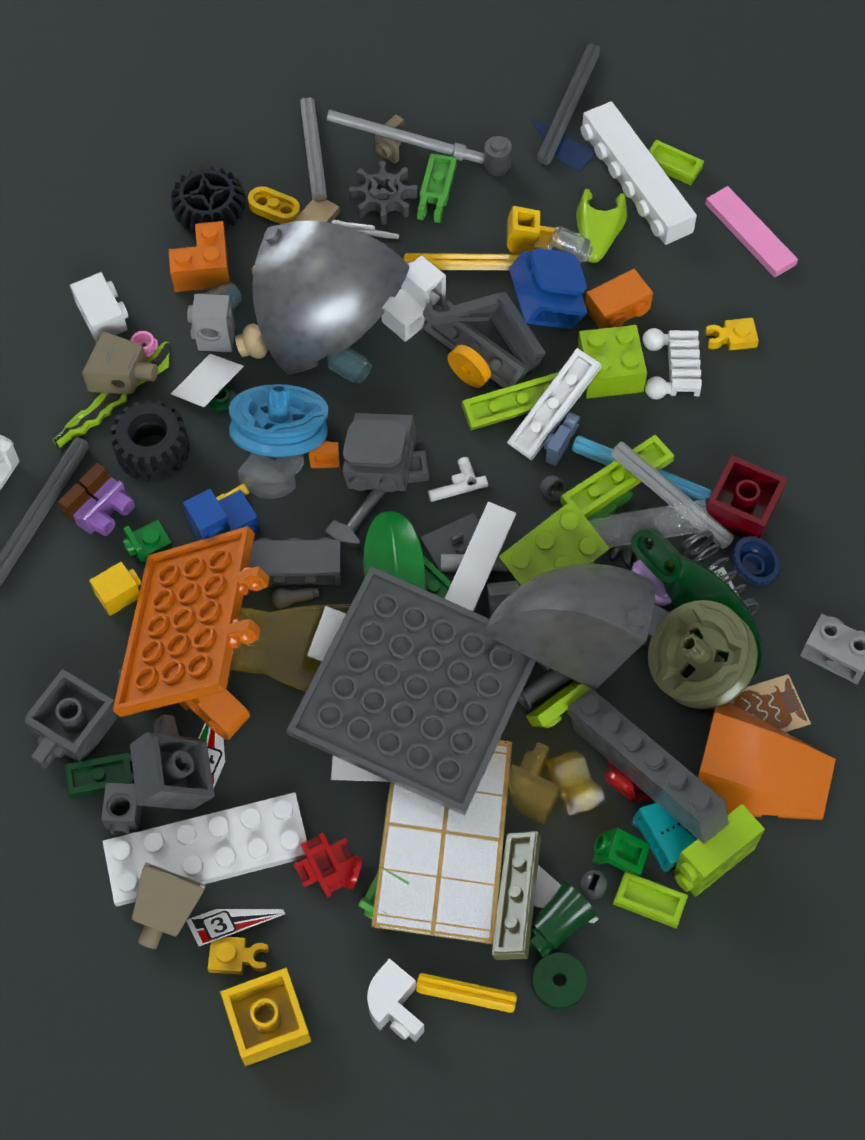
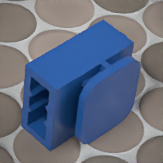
[509,248,587,330]

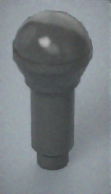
[272,587,319,609]

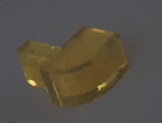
[508,742,560,824]
[545,750,605,816]

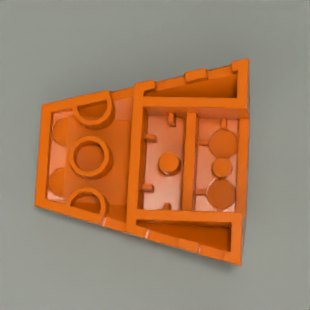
[698,702,836,820]

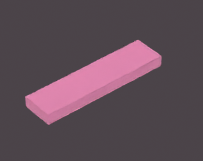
[705,186,798,278]

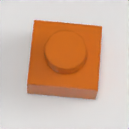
[309,441,340,468]

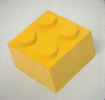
[220,967,311,1067]

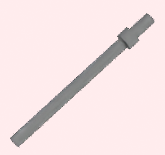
[326,110,484,164]

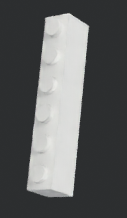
[581,101,697,245]

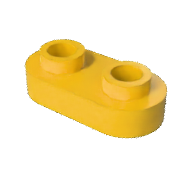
[248,186,300,224]

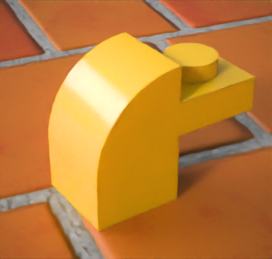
[507,206,560,254]

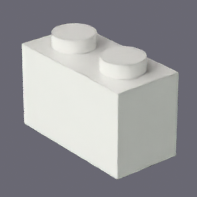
[70,272,129,343]

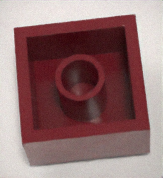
[705,455,788,538]

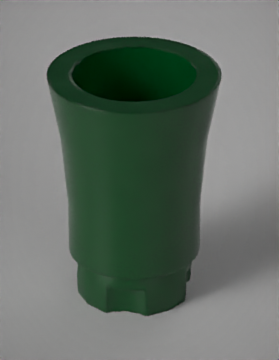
[529,881,597,958]

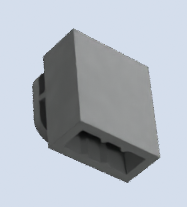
[342,413,418,492]

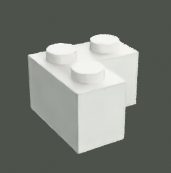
[381,255,446,342]

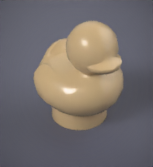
[235,323,268,359]

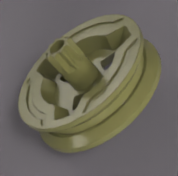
[648,600,758,710]

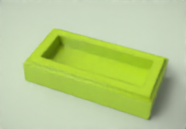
[649,140,704,185]
[613,871,688,929]

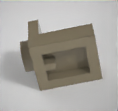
[375,114,404,164]

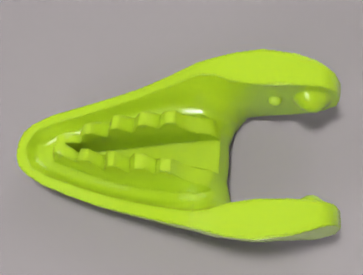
[576,188,627,263]

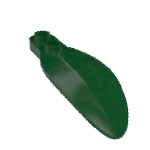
[631,527,763,678]

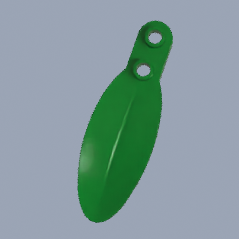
[363,511,425,590]

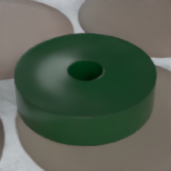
[532,952,587,1010]

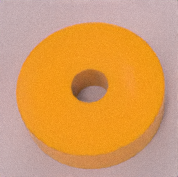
[448,345,491,388]

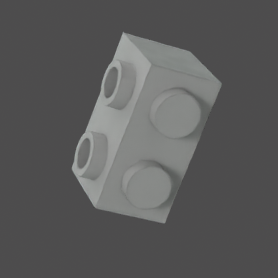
[800,614,865,685]

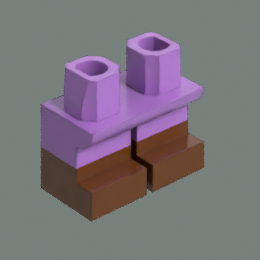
[58,462,135,536]

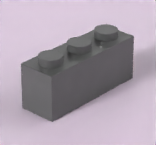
[249,537,342,587]

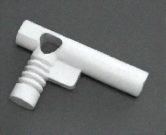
[428,457,488,502]

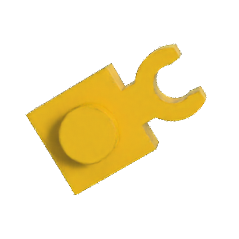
[705,318,759,351]
[208,937,269,975]

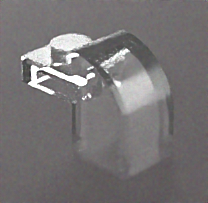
[237,453,304,499]

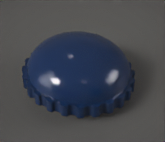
[732,536,780,586]

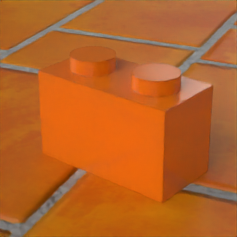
[585,269,653,329]

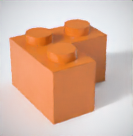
[169,221,231,292]

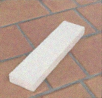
[507,348,602,461]
[445,502,516,612]

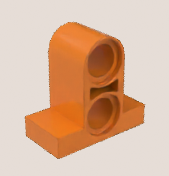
[178,689,250,740]

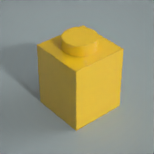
[89,562,141,616]

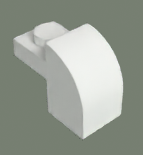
[367,958,424,1042]

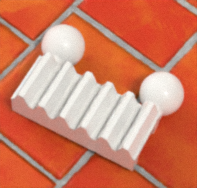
[642,328,702,400]

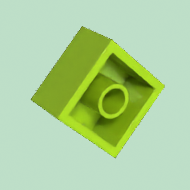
[577,325,647,399]

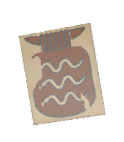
[730,674,811,732]

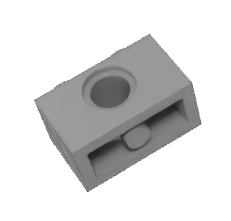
[187,294,235,352]

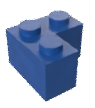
[183,489,260,541]

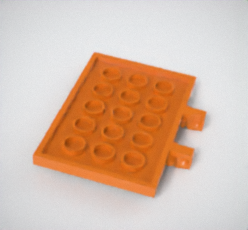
[113,526,270,717]

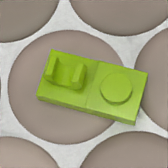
[526,680,591,728]

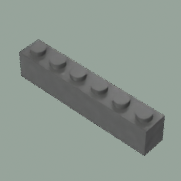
[568,689,729,844]

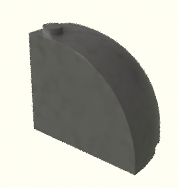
[253,221,410,375]
[483,564,655,690]

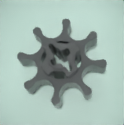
[348,161,418,225]

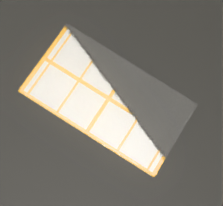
[371,740,512,944]

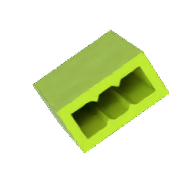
[674,804,765,897]

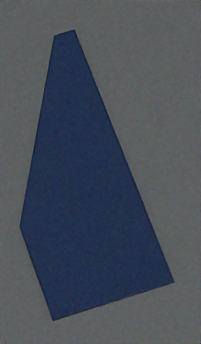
[532,119,595,172]

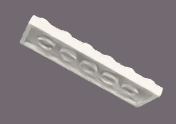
[103,792,307,907]

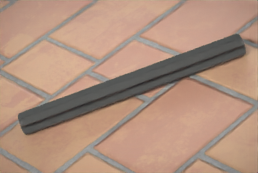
[537,43,600,165]
[0,437,89,586]

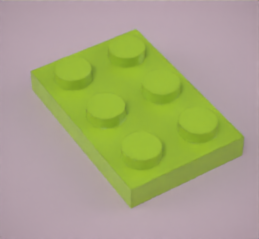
[498,500,610,586]

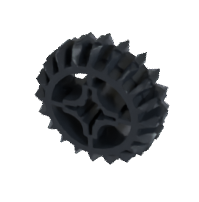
[171,166,246,234]

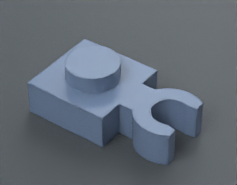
[544,412,580,467]

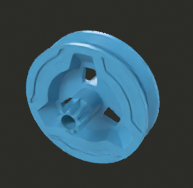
[229,384,328,457]

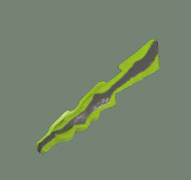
[52,341,170,448]

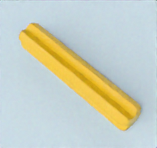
[416,973,517,1013]

